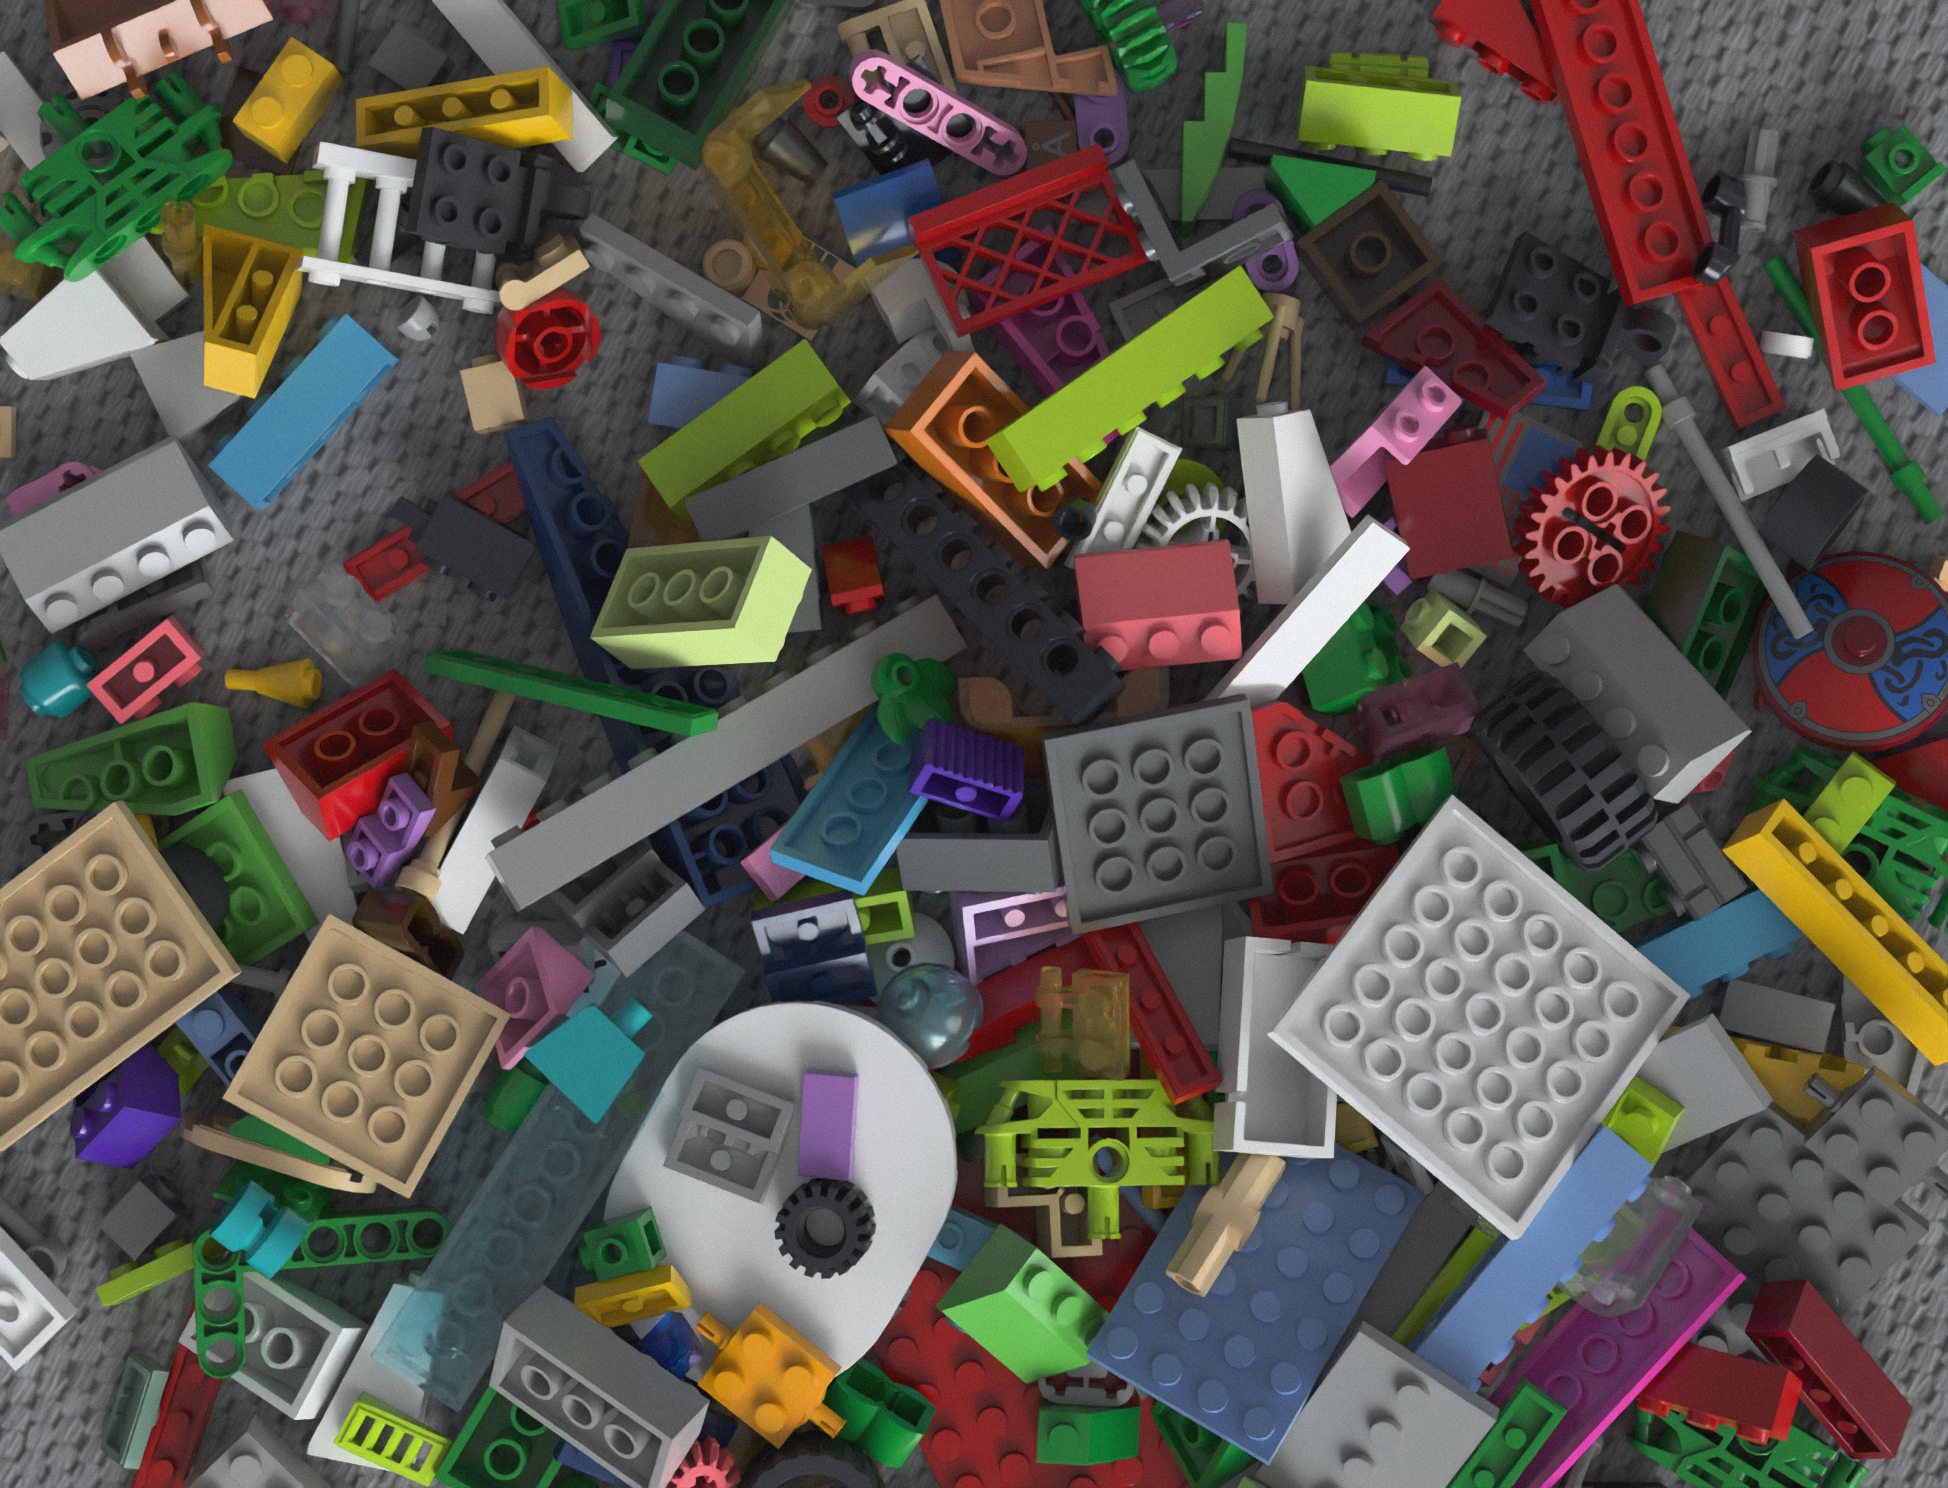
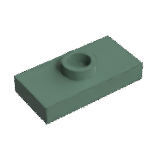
[100,1353,169,1469]

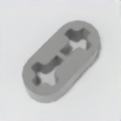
[1038,1360,1134,1407]

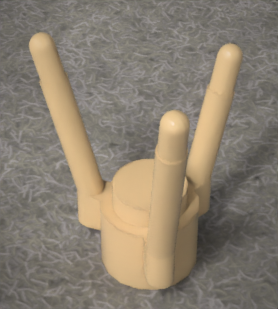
[1221,292,1305,410]

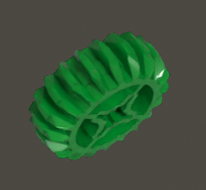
[1079,0,1177,93]

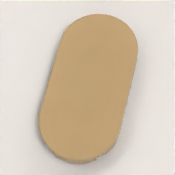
[177,1111,378,1194]

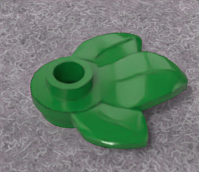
[871,653,959,745]

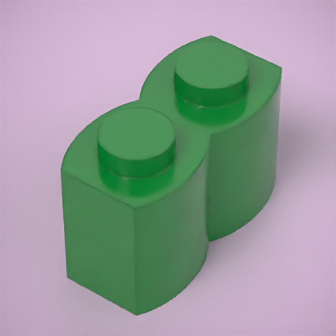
[1340,743,1460,845]
[822,1359,936,1468]

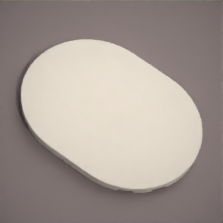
[603,1001,958,1383]

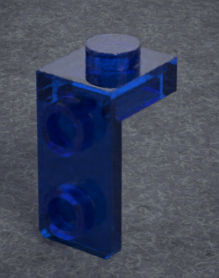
[634,1311,713,1399]

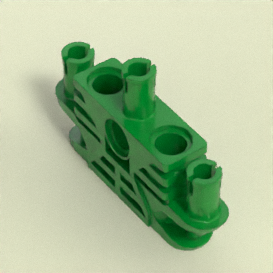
[0,71,233,282]
[1736,745,1948,934]
[1626,1400,1869,1488]

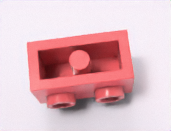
[86,614,206,724]

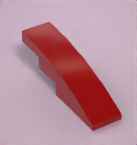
[902,938,1108,1072]

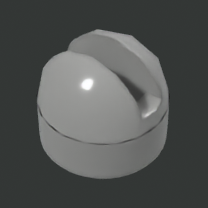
[394,295,440,341]

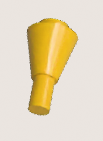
[225,658,322,709]

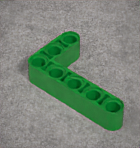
[192,1205,452,1379]

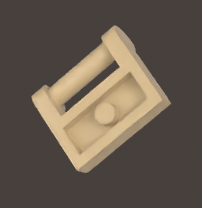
[836,0,957,94]
[494,231,590,310]

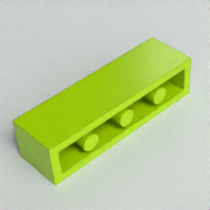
[638,339,851,523]

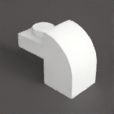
[866,258,975,352]

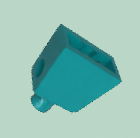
[523,994,653,1124]

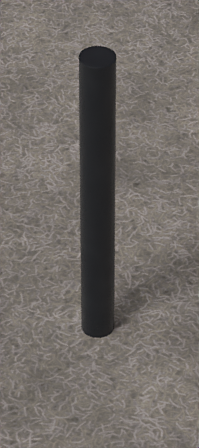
[1228,137,1432,197]

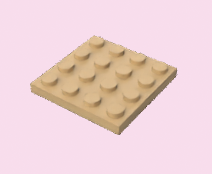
[222,913,511,1199]

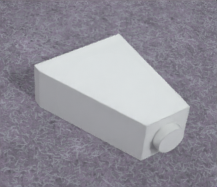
[0,263,171,380]

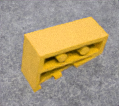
[203,223,304,399]

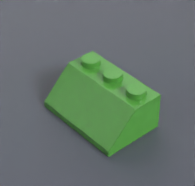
[936,1223,1110,1384]

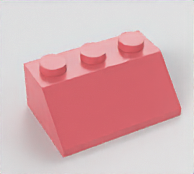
[1073,540,1242,671]

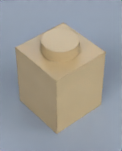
[460,353,530,435]

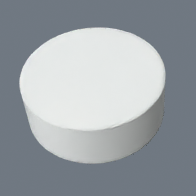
[1759,331,1814,359]

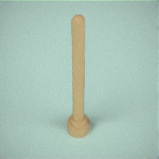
[395,690,516,903]

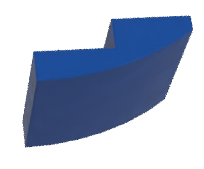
[831,158,962,293]

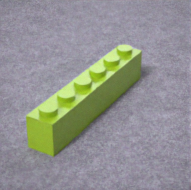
[985,265,1274,493]

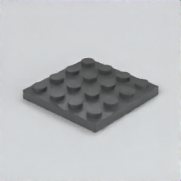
[1040,693,1274,935]

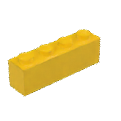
[356,66,573,160]

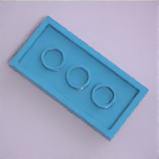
[769,704,929,896]

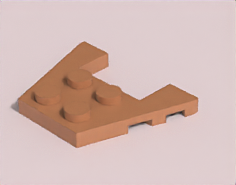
[939,0,1118,97]

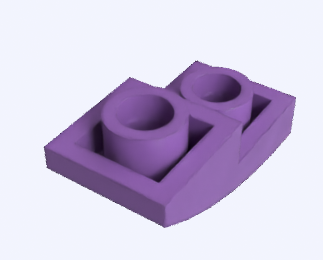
[345,772,436,889]

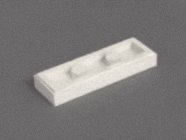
[1064,426,1182,570]

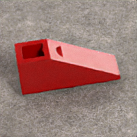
[1429,0,1560,105]

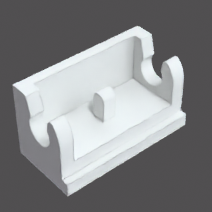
[1718,408,1840,502]

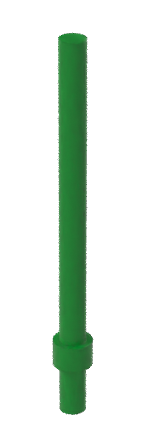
[1763,255,1944,525]

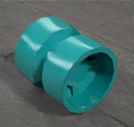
[209,1180,311,1279]

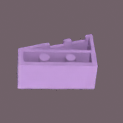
[949,876,1082,989]

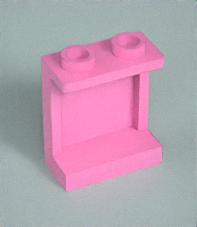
[1329,366,1462,518]

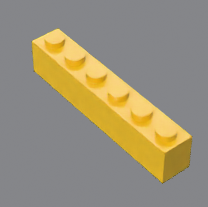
[1722,798,1948,1066]

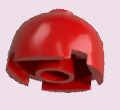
[493,286,601,389]

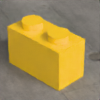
[233,37,344,164]

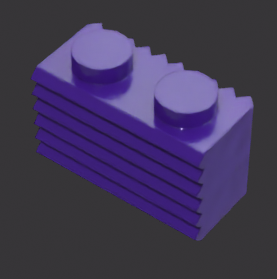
[907,718,1025,822]

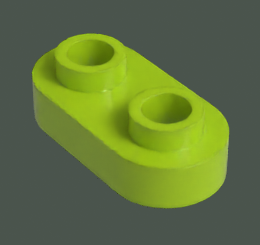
[1590,386,1662,461]

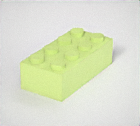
[590,536,812,669]

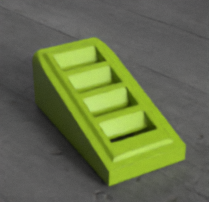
[333,1391,454,1487]

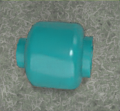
[19,642,98,717]

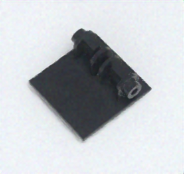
[836,54,973,175]

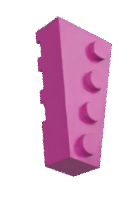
[967,224,1123,458]

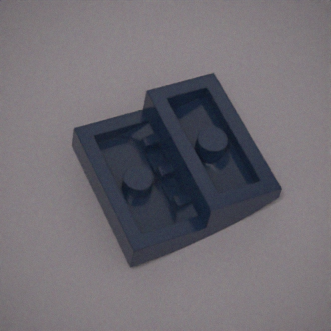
[751,889,878,1005]

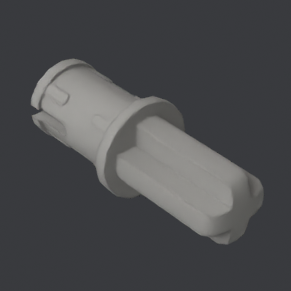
[1736,127,1780,232]
[1425,570,1528,629]

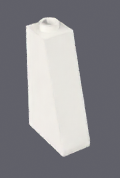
[1236,401,1351,604]
[431,725,559,934]
[223,769,363,944]
[307,1270,451,1472]

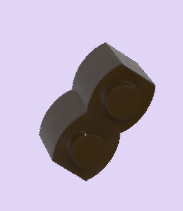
[352,890,464,981]

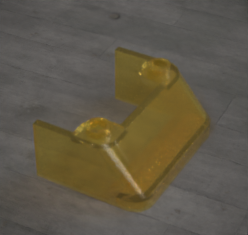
[702,79,919,330]

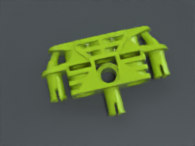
[974,1079,1221,1239]

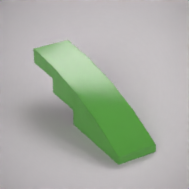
[1179,23,1247,237]

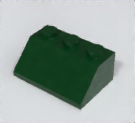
[1642,530,1769,701]

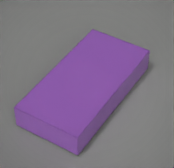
[798,1069,859,1181]

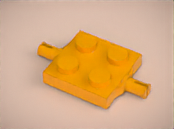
[694,1303,846,1449]

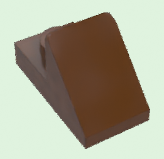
[404,721,483,838]

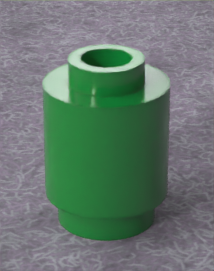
[480,1056,552,1134]

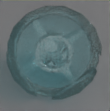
[877,962,983,1070]

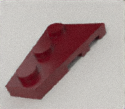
[1361,277,1546,421]

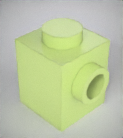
[1400,588,1487,676]

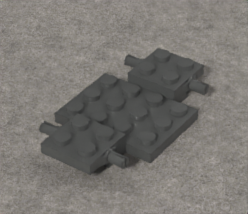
[1662,1065,1948,1365]

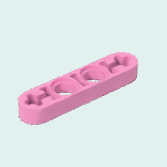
[849,49,1027,176]

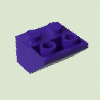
[70,1042,181,1169]

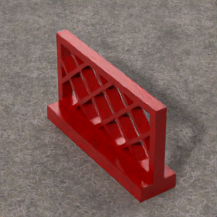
[908,143,1149,338]

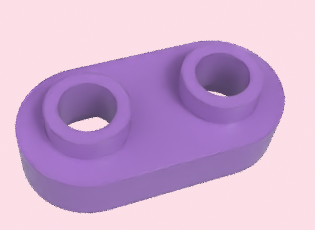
[1073,68,1129,167]
[1232,189,1299,292]

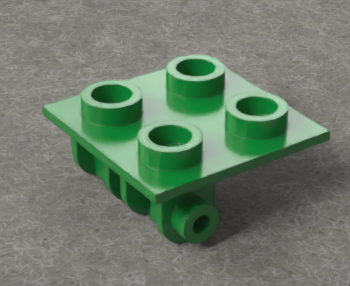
[213,1159,336,1227]

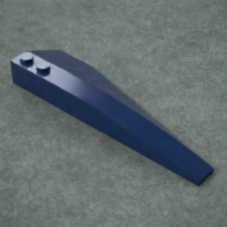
[503,416,808,909]

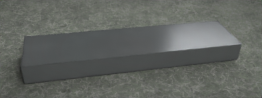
[684,415,898,542]

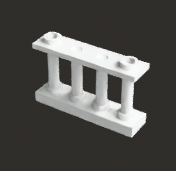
[297,141,503,314]

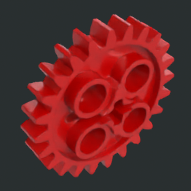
[1513,445,1671,609]

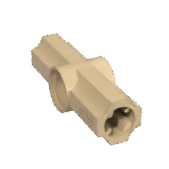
[1166,1153,1286,1297]

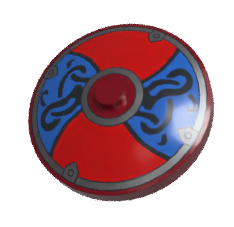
[1752,551,1948,752]

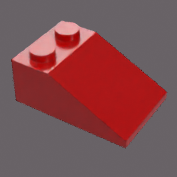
[1793,202,1936,391]

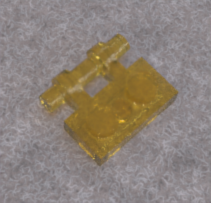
[1035,966,1130,1081]

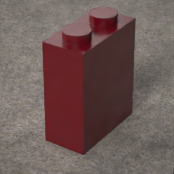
[1383,424,1513,580]

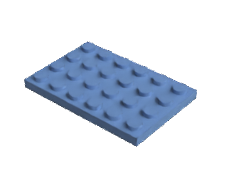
[1086,1142,1425,1465]

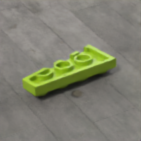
[150,170,371,265]

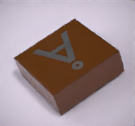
[1025,120,1077,171]

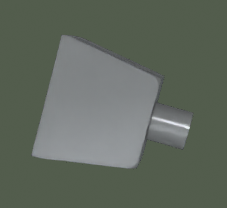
[129,331,250,445]

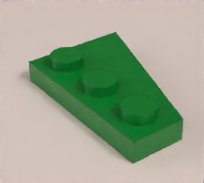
[1560,847,1671,934]

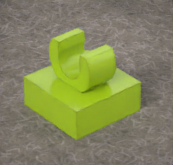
[156,1025,211,1096]

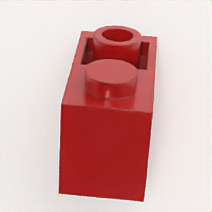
[821,536,887,616]

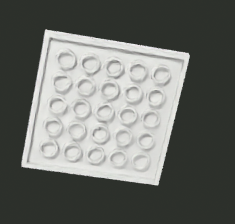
[1267,795,1691,1240]

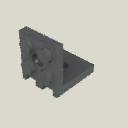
[1114,159,1295,295]

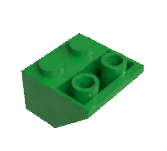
[1302,599,1414,716]

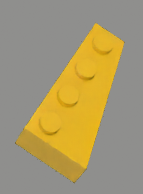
[1663,1025,1866,1125]

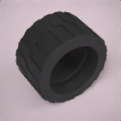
[737,1430,885,1488]

